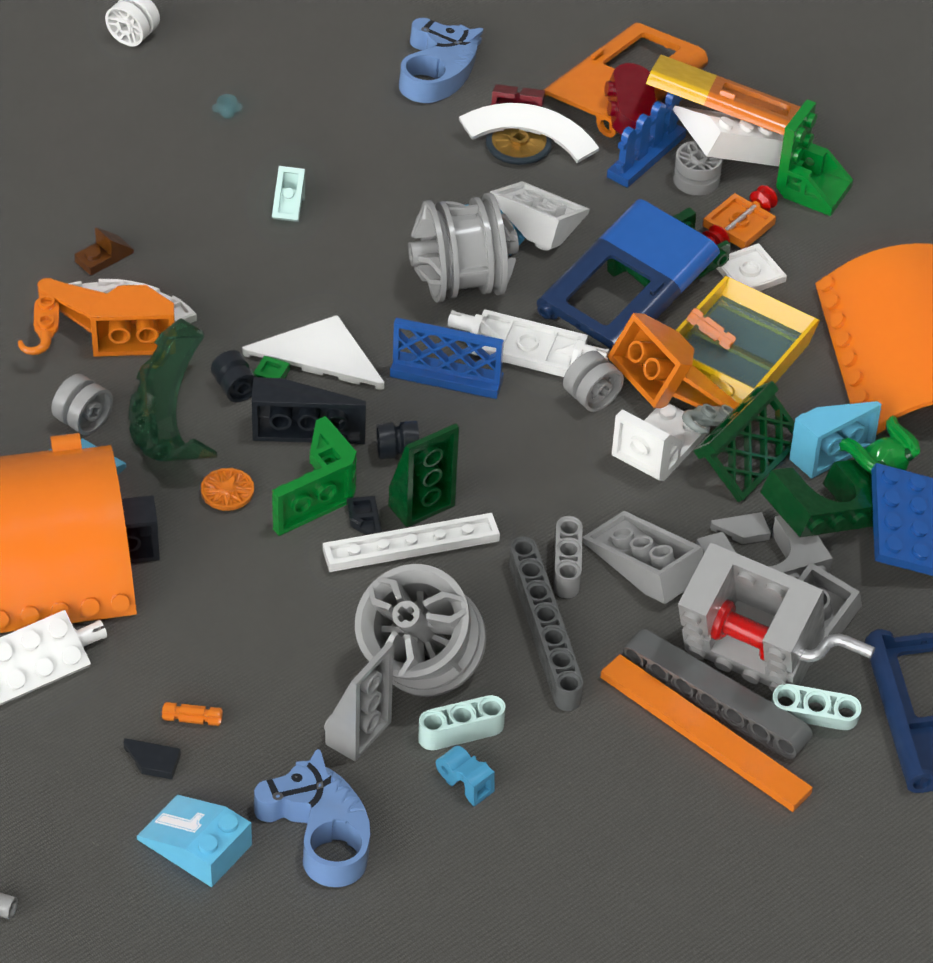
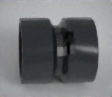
[211,350,257,403]
[376,421,419,460]

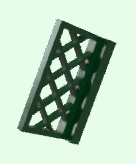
[692,381,795,502]

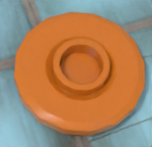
[201,468,254,511]

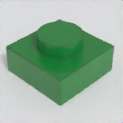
[254,355,290,379]

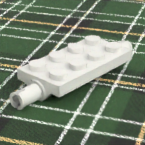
[448,309,609,377]
[0,610,107,706]

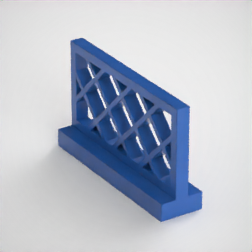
[390,318,504,399]

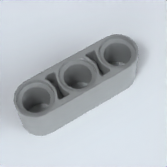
[553,516,582,599]

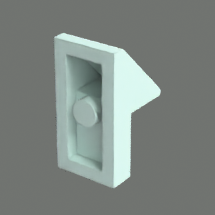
[272,166,305,222]

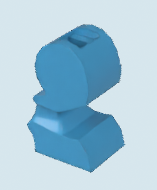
[435,745,495,807]

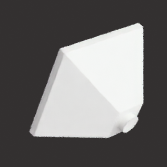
[490,181,590,251]

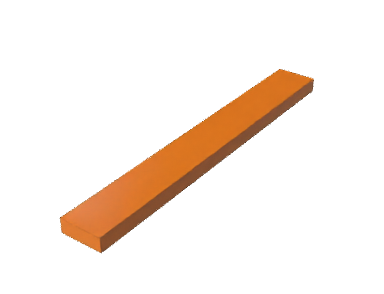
[600,654,813,812]

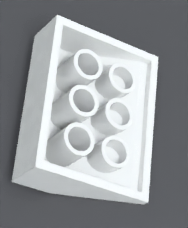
[673,105,784,166]

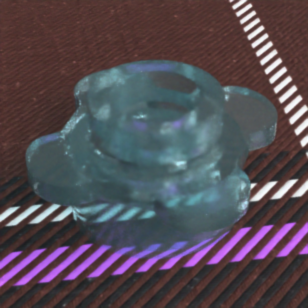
[212,94,242,118]

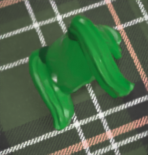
[839,415,920,478]

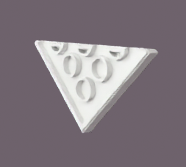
[242,315,384,390]

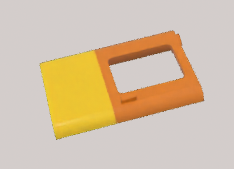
[646,55,800,135]

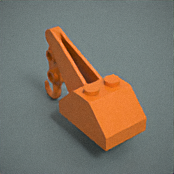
[18,278,176,356]

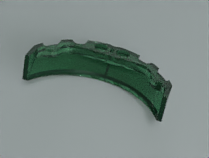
[129,318,218,461]

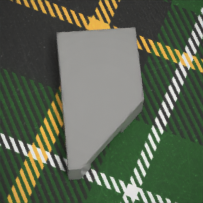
[710,512,771,544]

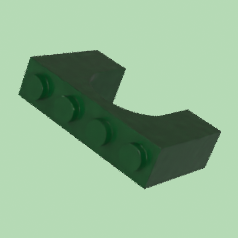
[760,459,873,537]

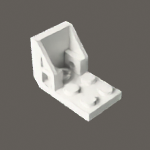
[612,403,710,481]

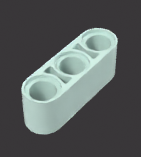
[771,684,861,730]
[418,695,506,750]

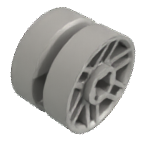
[673,141,723,196]
[563,351,624,412]
[52,374,113,435]

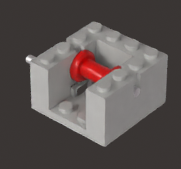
[678,542,875,692]

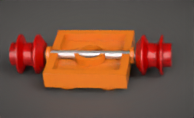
[702,185,778,249]

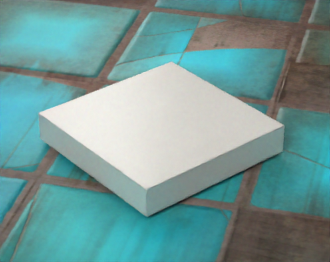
[716,243,787,291]

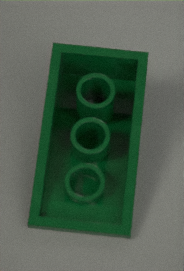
[388,423,459,528]

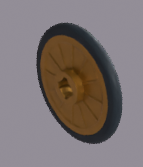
[486,128,552,165]

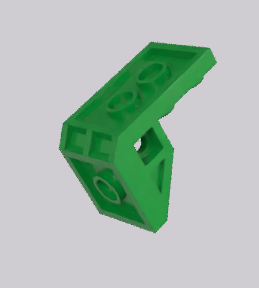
[776,99,853,216]
[272,416,357,536]

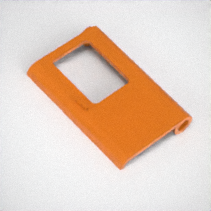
[543,22,708,138]

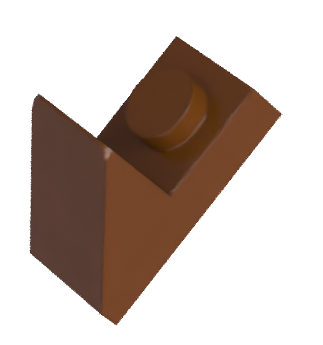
[74,227,134,276]

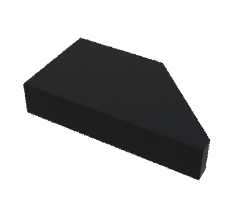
[346,496,382,535]
[123,738,181,780]

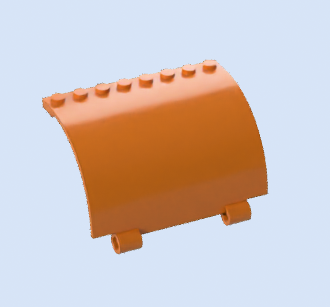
[815,243,933,435]
[0,433,137,633]

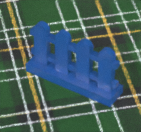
[607,92,686,188]

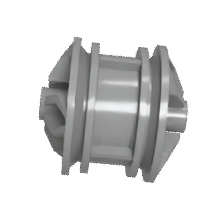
[408,193,519,303]
[355,564,486,697]

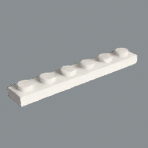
[323,513,500,572]

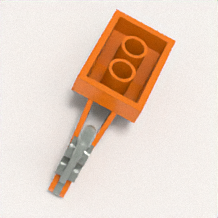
[607,313,739,434]

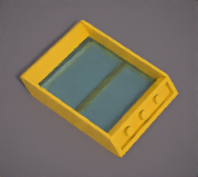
[676,276,820,404]

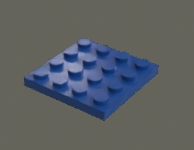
[871,463,933,576]

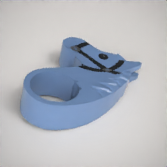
[399,18,483,103]
[254,749,370,887]

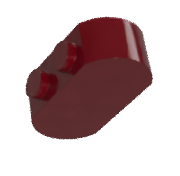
[604,63,656,135]

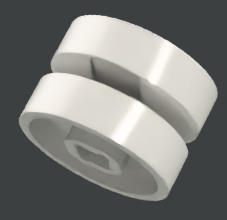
[105,0,160,46]

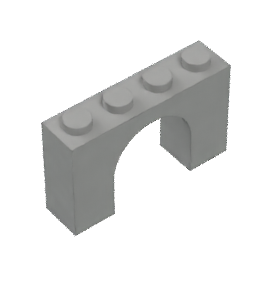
[696,515,833,579]

